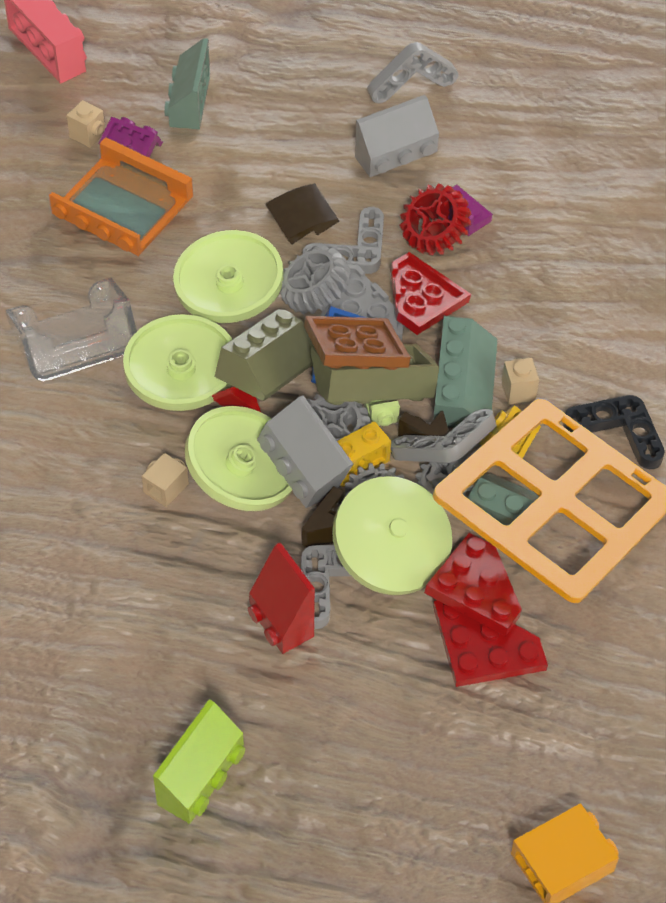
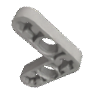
[367,42,459,103]
[303,207,384,274]
[391,409,496,463]
[301,545,351,629]

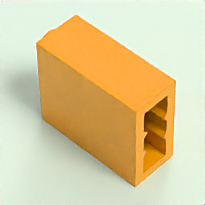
[511,803,619,903]

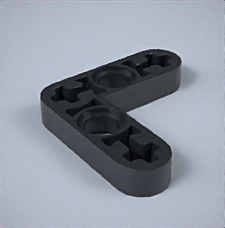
[563,395,665,470]

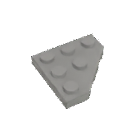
[321,264,404,342]

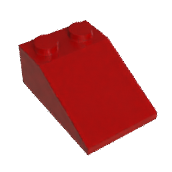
[248,543,315,654]

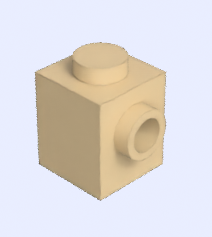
[67,100,105,148]
[501,358,539,405]
[142,453,189,508]

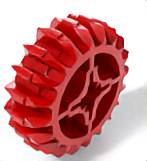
[399,183,472,256]

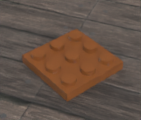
[304,316,411,370]

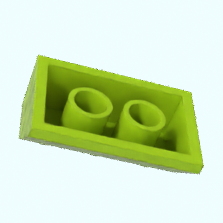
[153,699,245,824]

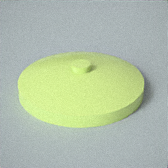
[173,230,284,323]
[123,314,233,411]
[185,406,292,511]
[332,476,452,595]

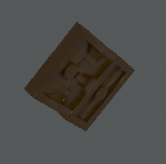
[266,183,340,245]

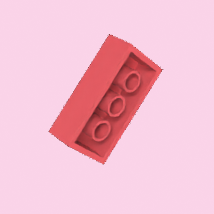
[4,0,87,84]

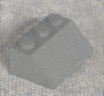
[355,95,439,177]
[257,395,353,508]

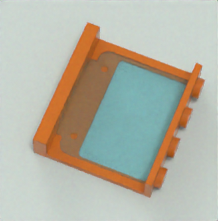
[49,137,193,256]

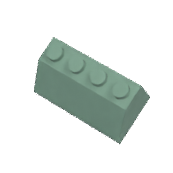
[433,316,498,428]

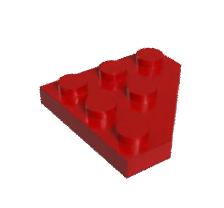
[390,252,471,335]
[424,532,522,636]
[433,601,548,687]

